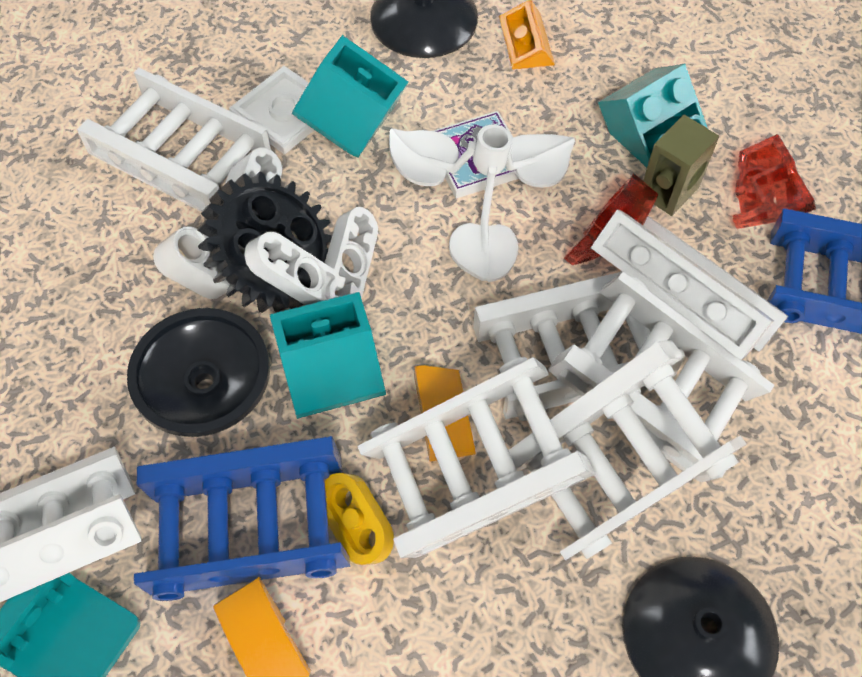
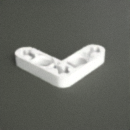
[244,207,378,305]

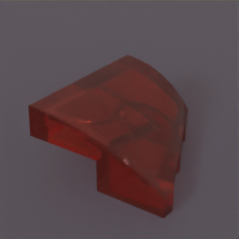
[733,134,816,229]
[564,173,659,265]

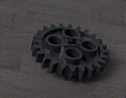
[197,172,332,313]

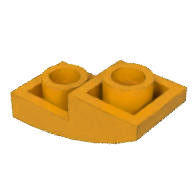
[213,577,311,677]

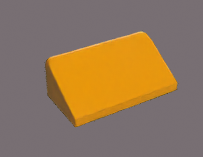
[499,0,555,69]
[414,365,476,462]

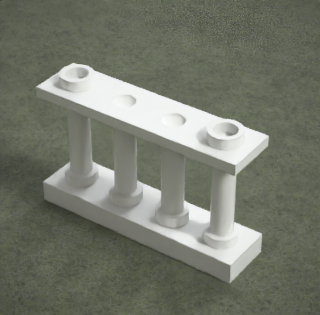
[77,68,271,212]
[591,210,788,360]
[548,271,774,482]
[473,272,685,421]
[508,340,747,560]
[358,357,596,558]
[0,447,142,602]

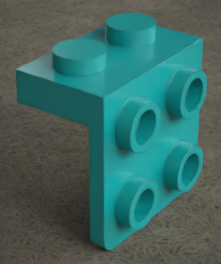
[0,572,140,677]

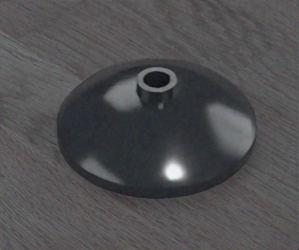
[370,0,478,58]
[127,308,270,437]
[622,557,779,677]

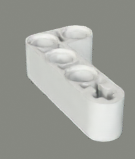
[153,147,282,299]

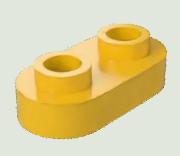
[325,473,394,565]

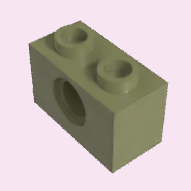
[639,115,720,216]

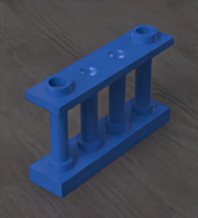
[767,208,862,334]
[134,436,350,601]

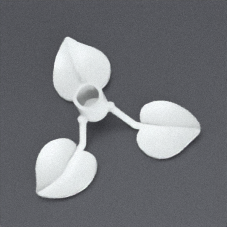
[389,124,575,282]

